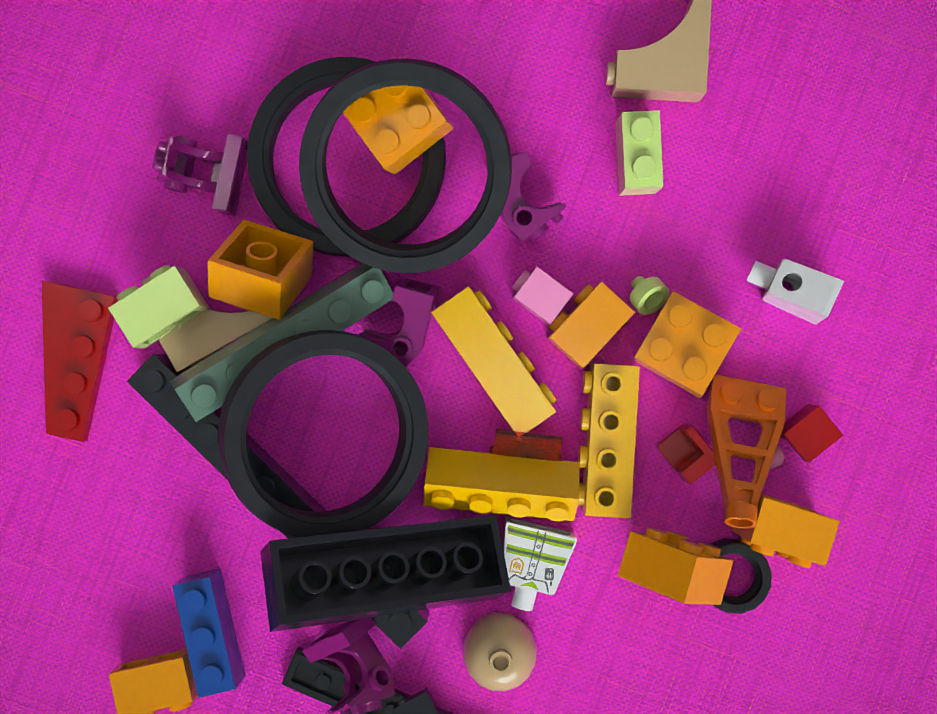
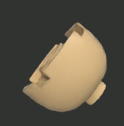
[463,612,537,691]

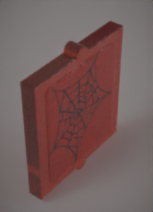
[489,429,563,462]

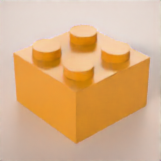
[343,58,454,174]
[208,220,314,320]
[634,291,742,399]
[731,494,840,568]
[617,527,734,605]

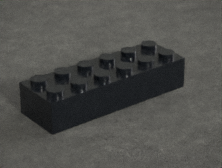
[260,515,511,632]

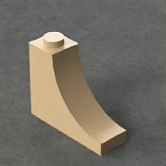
[605,0,712,102]
[141,277,272,372]

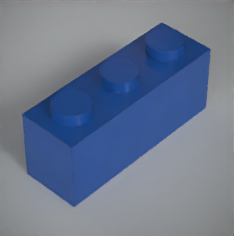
[172,568,245,698]

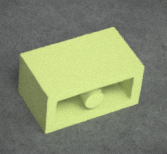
[615,110,663,196]
[108,265,209,348]

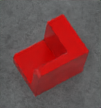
[780,404,843,462]
[657,423,716,485]

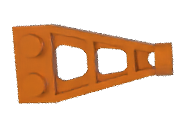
[707,374,786,529]

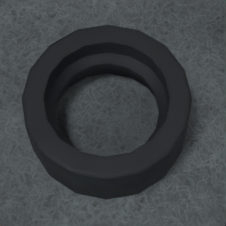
[710,538,772,614]

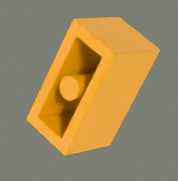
[548,281,635,368]
[108,648,198,714]

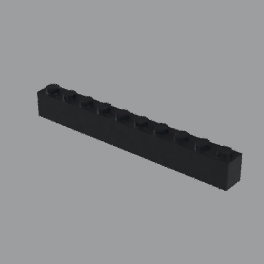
[127,354,429,649]

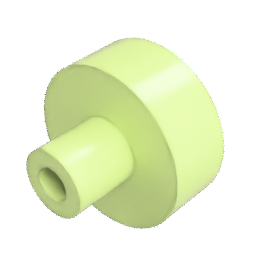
[630,276,670,315]

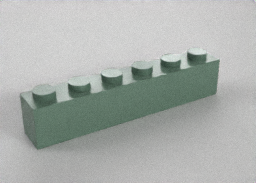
[169,263,394,422]

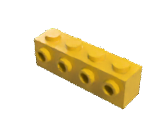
[431,286,557,438]
[578,364,640,518]
[423,447,579,521]

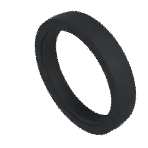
[247,57,446,257]
[299,58,512,273]
[218,330,428,537]

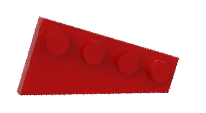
[42,281,118,442]

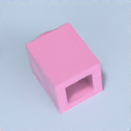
[512,267,573,325]

